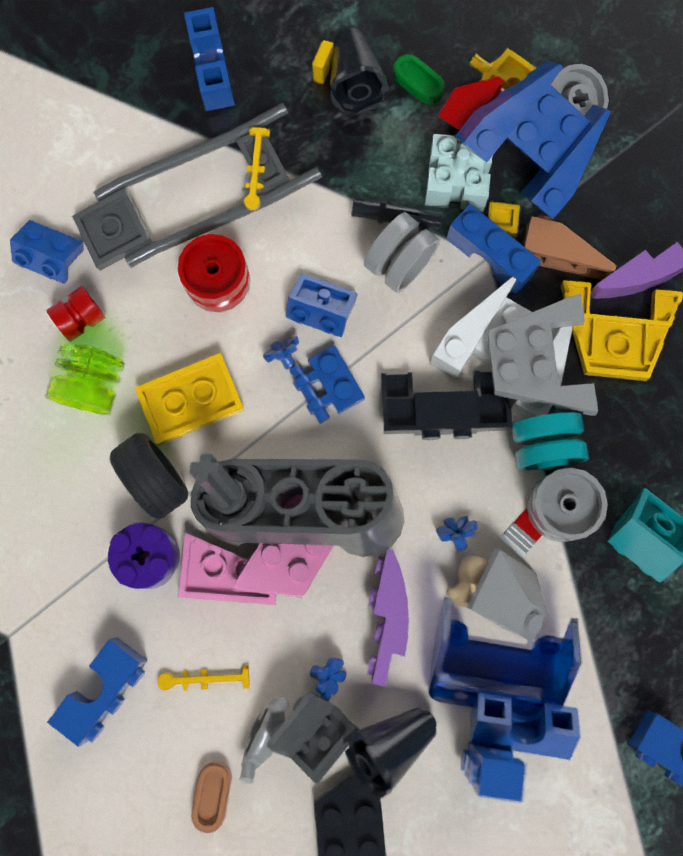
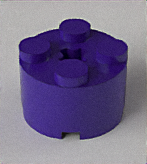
[108,523,180,589]

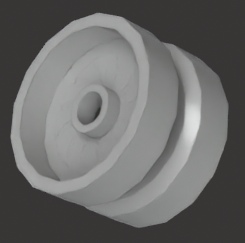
[550,64,609,115]
[364,212,440,293]
[526,468,608,542]

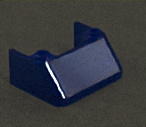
[428,597,582,716]

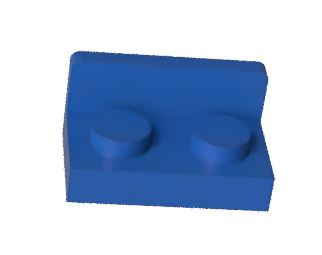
[286,273,358,337]

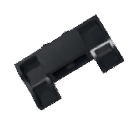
[381,370,512,440]

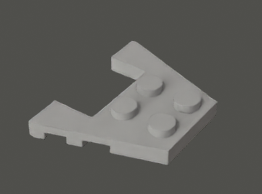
[488,294,598,416]

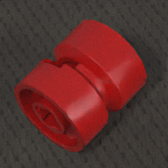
[46,286,106,342]

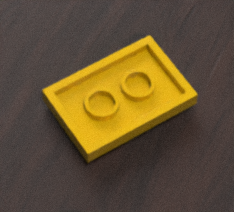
[134,352,245,446]

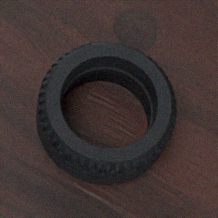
[109,433,189,519]

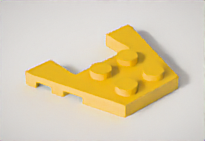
[561,280,683,381]

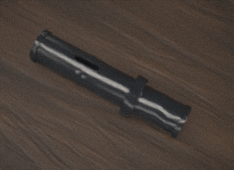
[351,197,443,232]

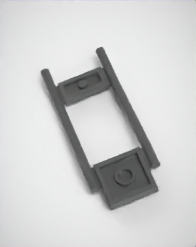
[72,103,322,271]

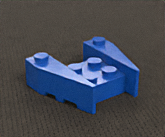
[455,61,611,219]

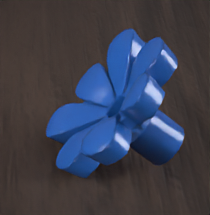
[263,336,299,369]
[436,516,478,551]
[310,658,346,701]

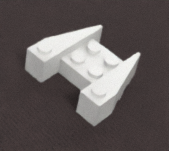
[430,277,573,419]

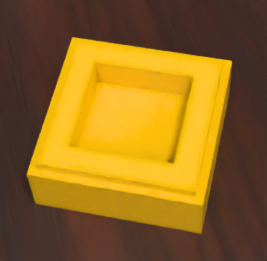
[312,40,334,84]
[488,202,520,237]

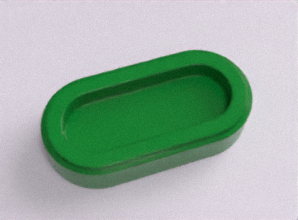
[393,55,445,104]

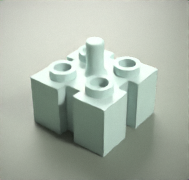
[425,134,492,212]

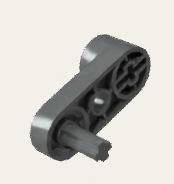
[190,453,405,557]

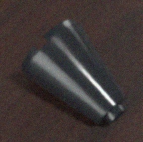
[329,28,389,114]
[343,708,437,798]

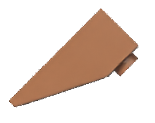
[522,216,616,280]

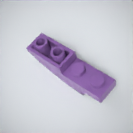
[367,550,409,687]

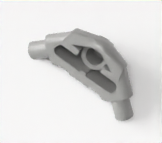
[240,697,290,783]

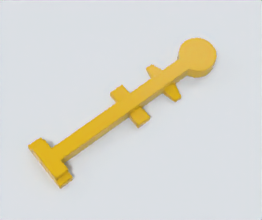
[244,127,270,211]
[157,665,250,691]

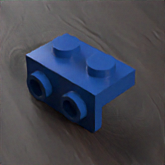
[10,220,84,284]

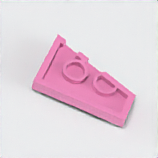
[178,533,277,605]

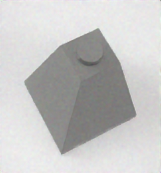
[467,548,547,642]

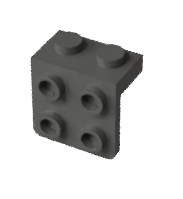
[267,692,360,783]

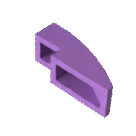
[591,242,683,299]

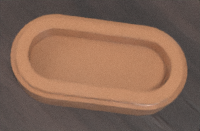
[191,761,232,833]

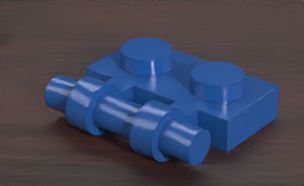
[289,345,365,424]

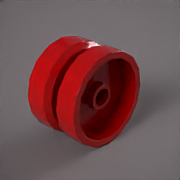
[177,234,251,312]

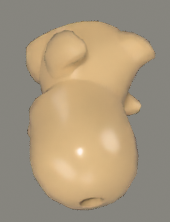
[446,555,488,608]

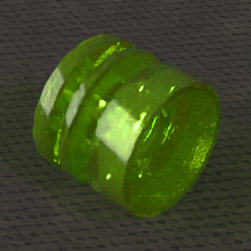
[45,343,125,415]

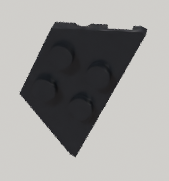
[314,775,386,856]

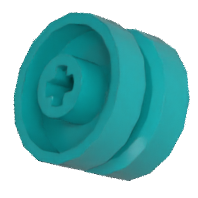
[511,412,589,471]

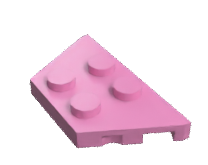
[232,494,334,598]

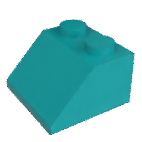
[607,488,683,583]

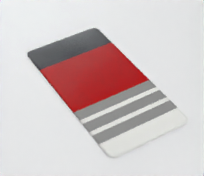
[501,508,542,558]

